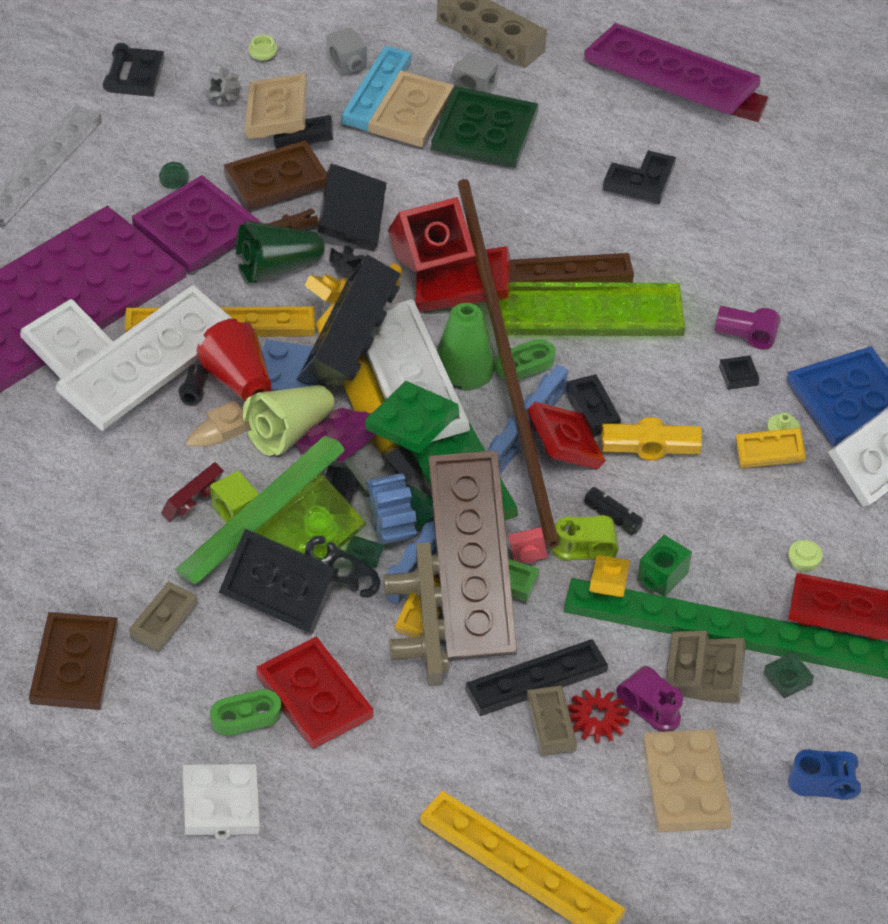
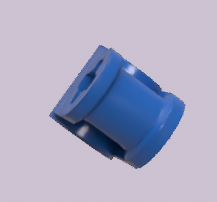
[788,749,861,800]

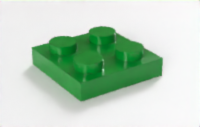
[365,381,459,454]

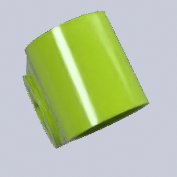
[551,515,619,561]

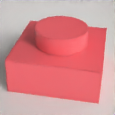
[508,527,547,563]

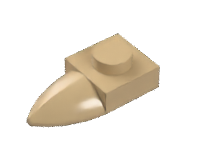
[186,400,251,446]

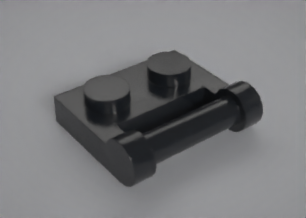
[102,43,165,97]

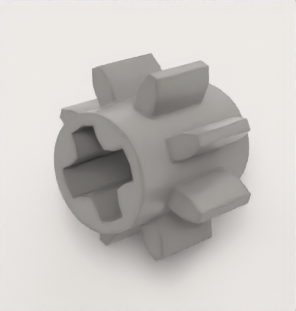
[205,68,243,105]

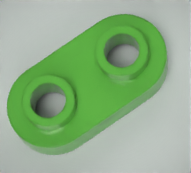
[496,339,556,380]
[210,689,281,736]

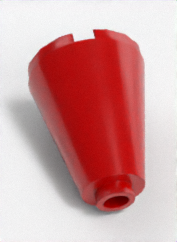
[196,318,272,401]

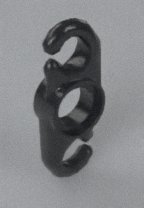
[305,536,381,598]

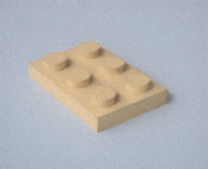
[368,70,454,147]
[245,73,308,139]
[642,729,732,832]

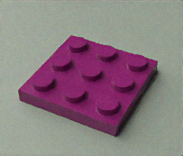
[132,175,261,273]

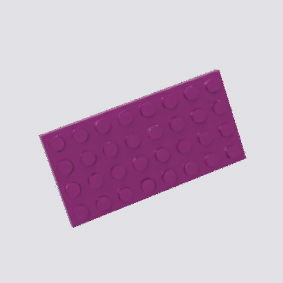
[0,205,186,393]

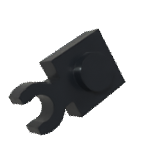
[329,245,365,279]

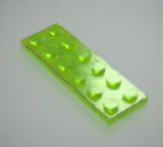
[499,282,685,336]

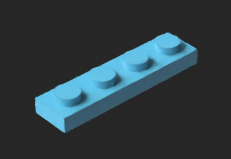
[342,45,412,131]

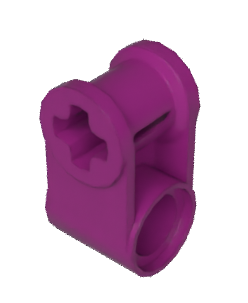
[616,665,683,732]

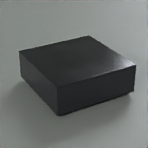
[719,355,759,390]

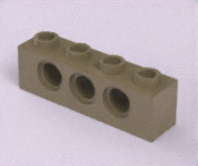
[437,0,547,69]

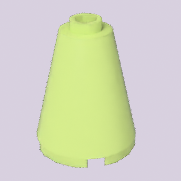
[243,385,334,456]

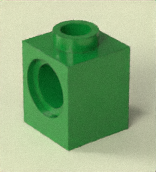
[637,535,692,597]

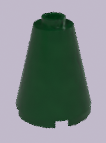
[236,221,325,283]

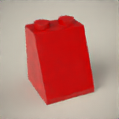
[387,197,476,272]

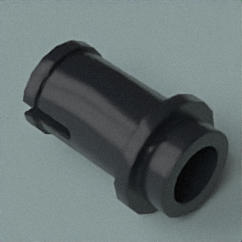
[179,365,208,405]

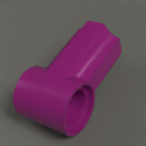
[714,305,781,350]

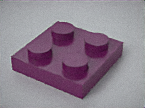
[296,408,377,462]

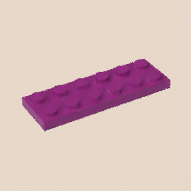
[584,23,761,115]

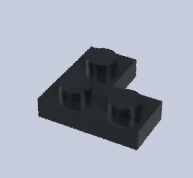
[603,150,676,204]

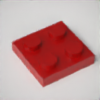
[527,401,606,469]

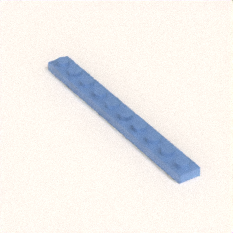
[387,365,568,605]

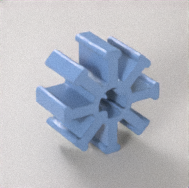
[366,473,417,545]

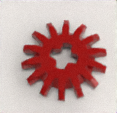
[567,688,629,743]

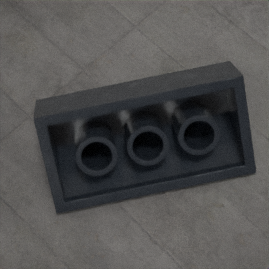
[296,254,401,388]

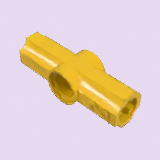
[601,417,702,461]

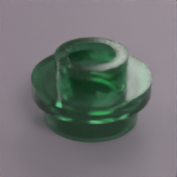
[159,162,189,189]

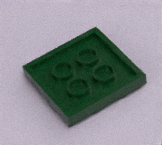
[431,86,539,168]

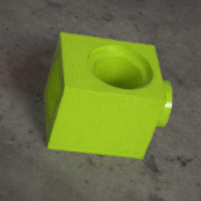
[210,471,259,523]

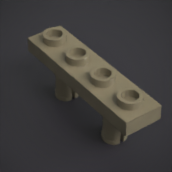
[384,542,449,686]

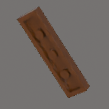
[510,253,634,290]

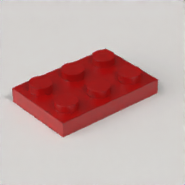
[415,246,510,312]
[788,572,888,640]
[256,636,374,749]

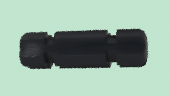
[584,487,644,534]

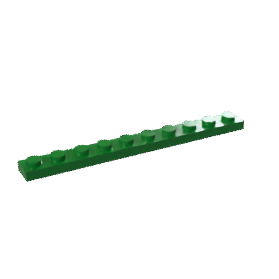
[564,578,888,679]

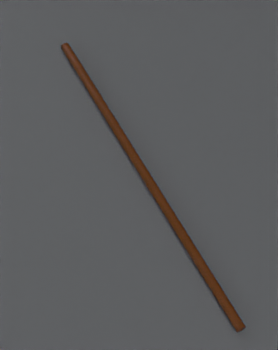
[457,179,559,548]

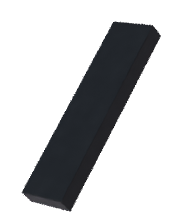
[465,639,608,717]

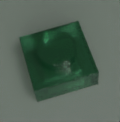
[344,535,385,569]
[763,652,814,698]

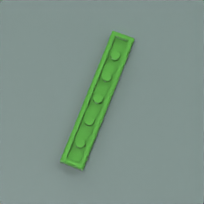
[175,436,345,585]

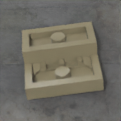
[666,631,746,703]

